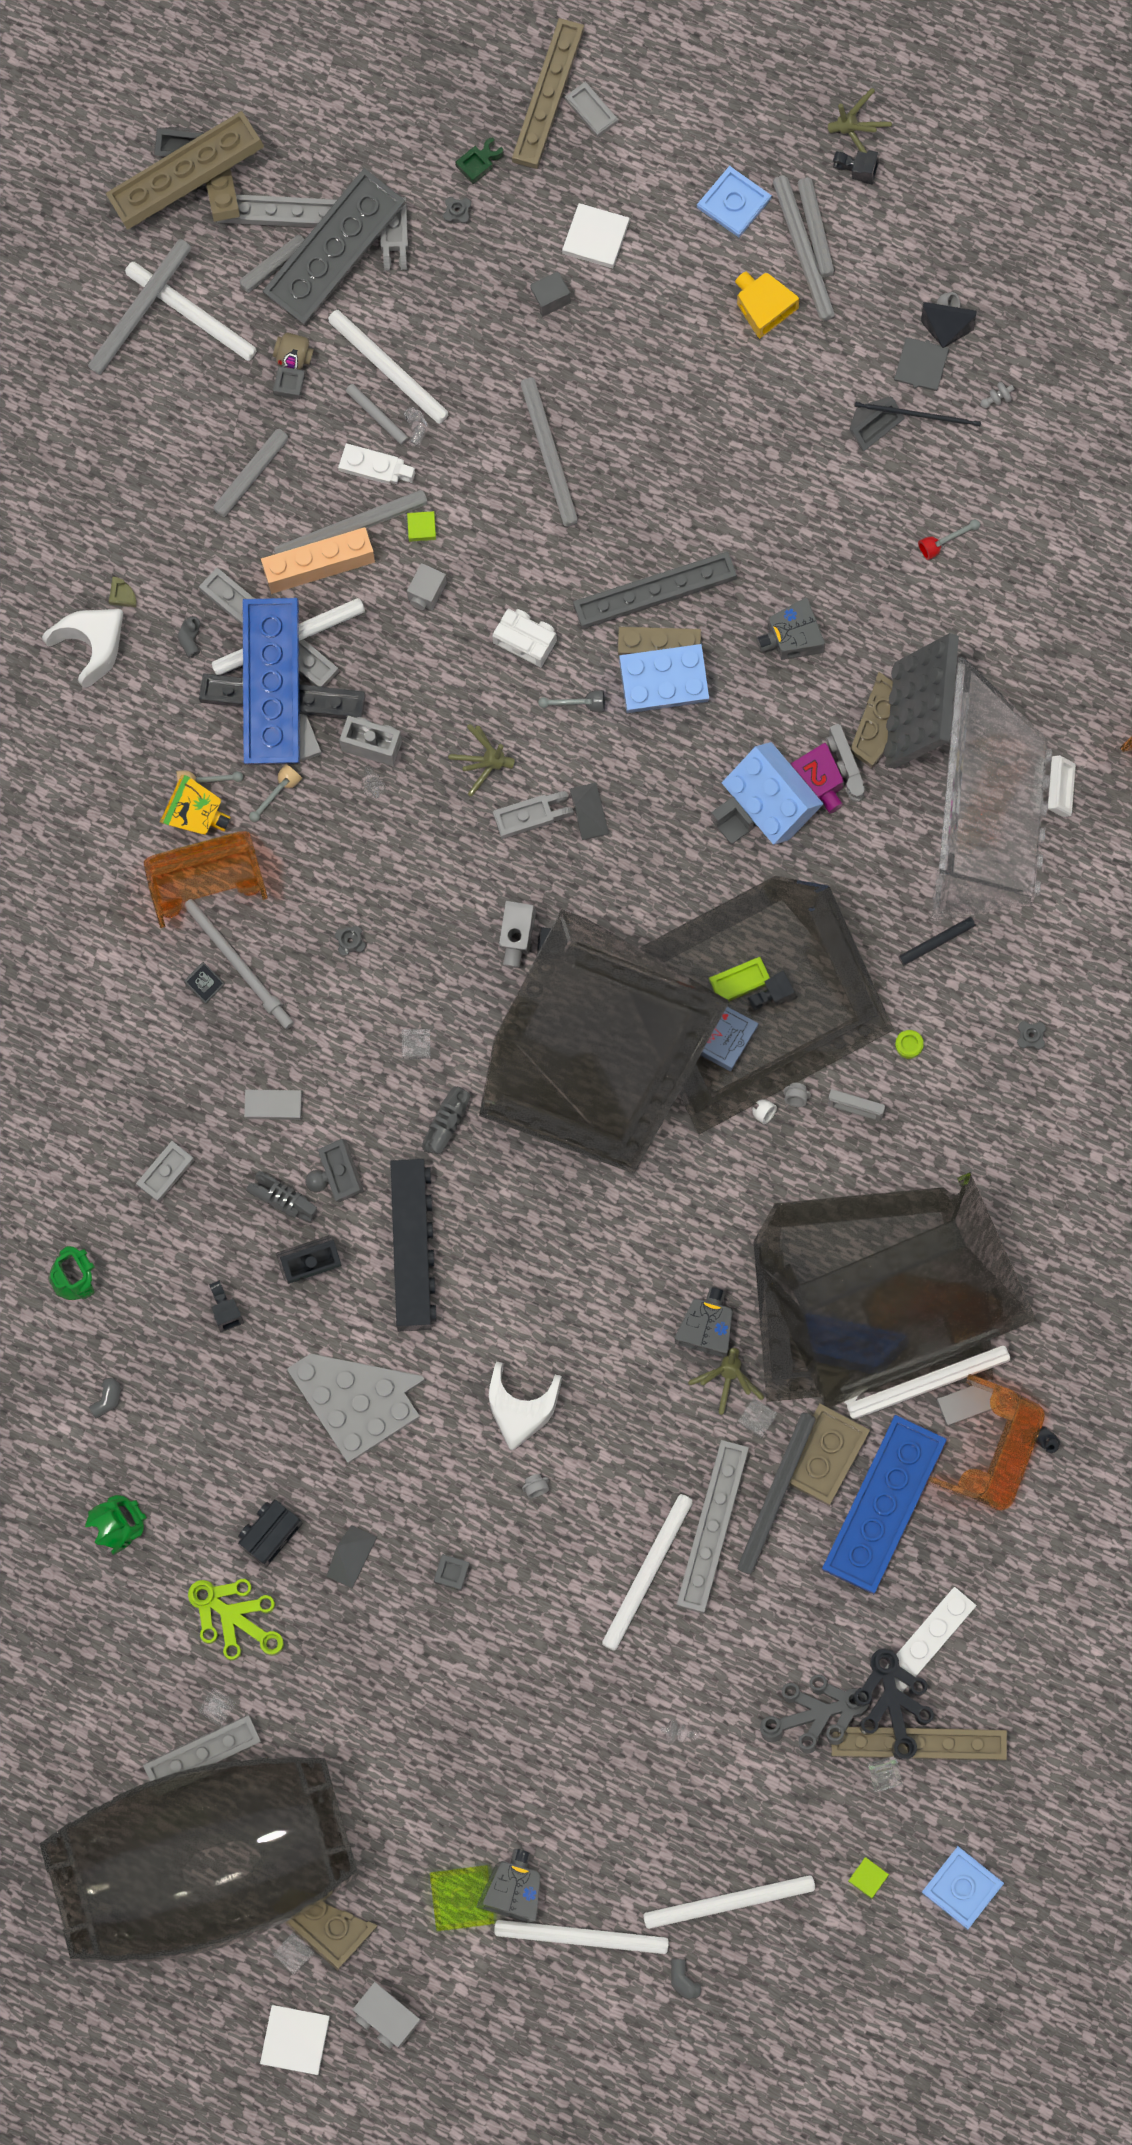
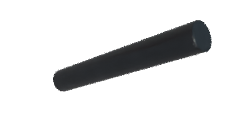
[898,916,976,966]

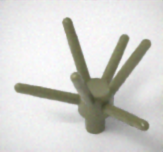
[828,88,892,153]
[448,724,515,797]
[688,1348,764,1415]

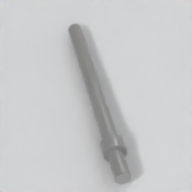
[184,899,294,1030]

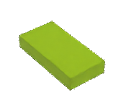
[709,957,770,1004]

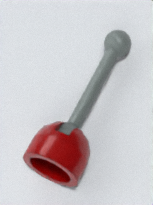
[918,519,980,560]

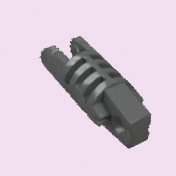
[422,1086,471,1154]
[246,1171,317,1223]

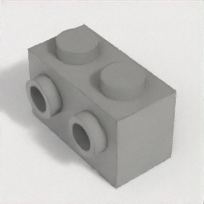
[339,716,402,767]
[352,1982,422,2049]

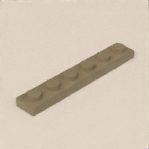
[512,18,584,169]
[831,1727,1007,1761]

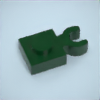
[455,137,504,184]

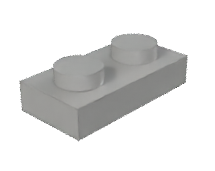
[136,1141,194,1203]

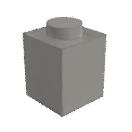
[407,563,447,611]

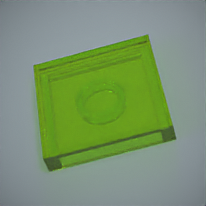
[430,1865,495,1932]

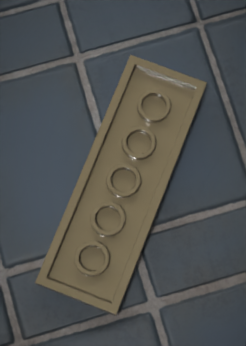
[105,111,264,230]

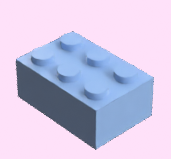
[619,644,709,713]
[722,742,823,845]

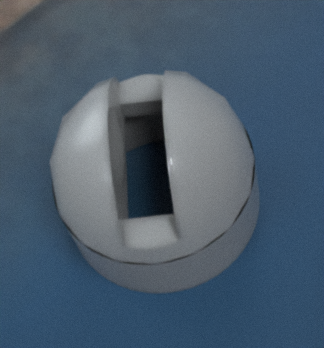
[937,292,960,308]

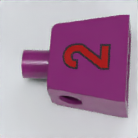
[790,743,844,814]

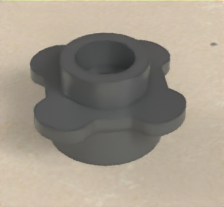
[443,197,471,223]
[335,926,365,956]
[1017,1021,1046,1050]

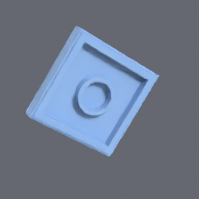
[697,166,772,237]
[922,1846,1004,1930]

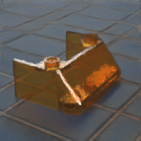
[143,831,268,928]
[928,1374,1045,1511]

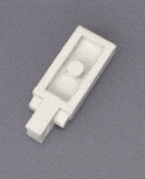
[338,443,415,485]

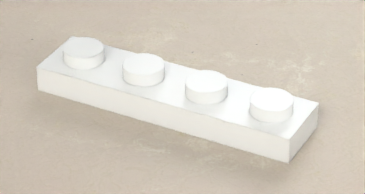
[885,1587,977,1692]

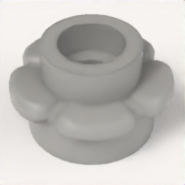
[784,1083,811,1107]
[522,1474,549,1498]

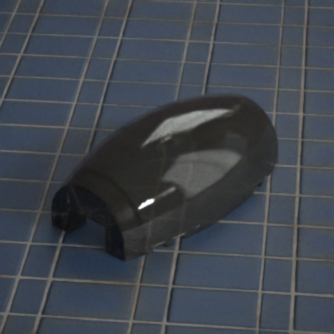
[39,1757,358,1964]

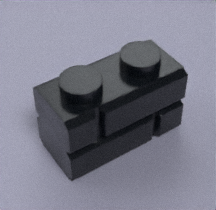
[276,1235,342,1284]
[238,1499,303,1568]

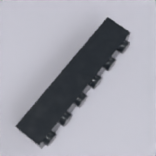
[390,1159,437,1332]

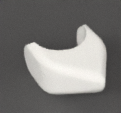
[42,609,123,688]
[489,1362,562,1450]

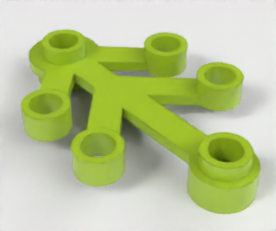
[188,1579,284,1661]

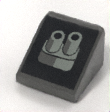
[184,962,225,1004]

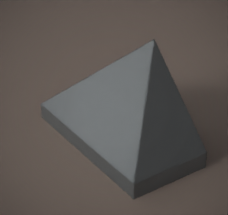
[154,127,205,157]
[850,396,905,451]
[569,782,609,841]
[326,1525,377,1589]

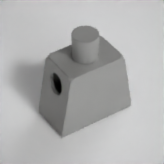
[499,901,536,968]

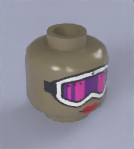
[272,332,314,370]

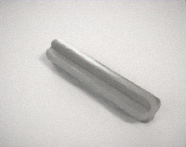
[239,235,305,292]

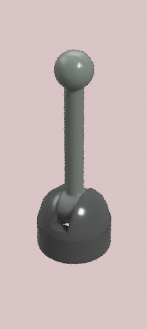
[538,690,605,712]

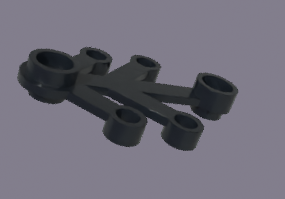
[853,1648,934,1761]

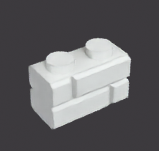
[492,609,557,668]

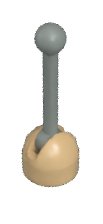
[249,764,302,822]
[176,770,243,783]

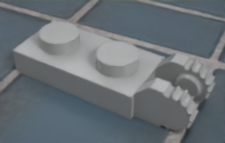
[380,197,408,271]
[826,724,865,803]
[493,791,574,839]

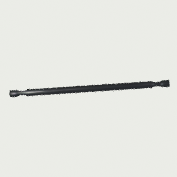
[854,402,981,427]

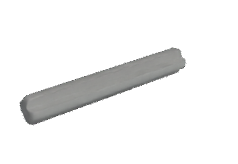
[798,177,834,277]
[213,429,288,517]

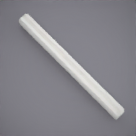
[125,262,257,361]
[328,310,448,424]
[212,598,365,675]
[847,1346,1010,1420]
[602,1494,692,1651]
[643,1875,815,1929]
[494,1920,669,1954]

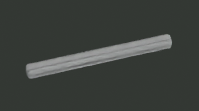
[773,175,834,321]
[88,239,191,375]
[521,377,578,527]
[274,490,427,554]

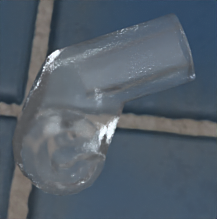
[404,407,428,448]

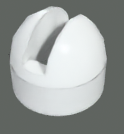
[752,1099,777,1124]

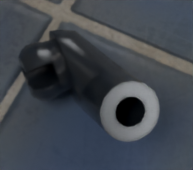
[1019,1426,1060,1453]

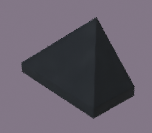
[921,302,977,348]

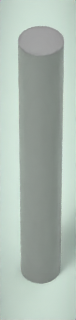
[346,384,409,446]

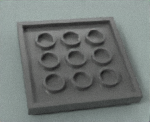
[884,633,959,769]

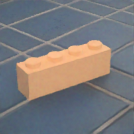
[261,527,375,594]

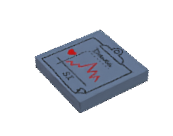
[682,997,759,1071]

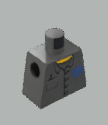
[756,598,825,660]
[675,1287,732,1358]
[476,1849,540,1923]

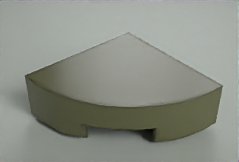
[109,577,137,607]

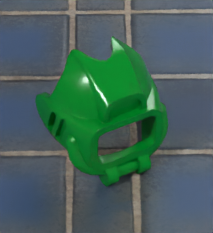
[48,1246,95,1300]
[85,1495,147,1555]

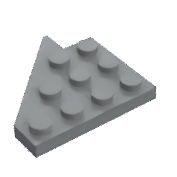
[287,1354,425,1464]

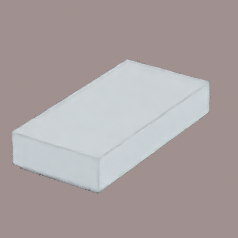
[1048,755,1076,817]

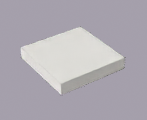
[562,203,630,268]
[260,2005,330,2075]

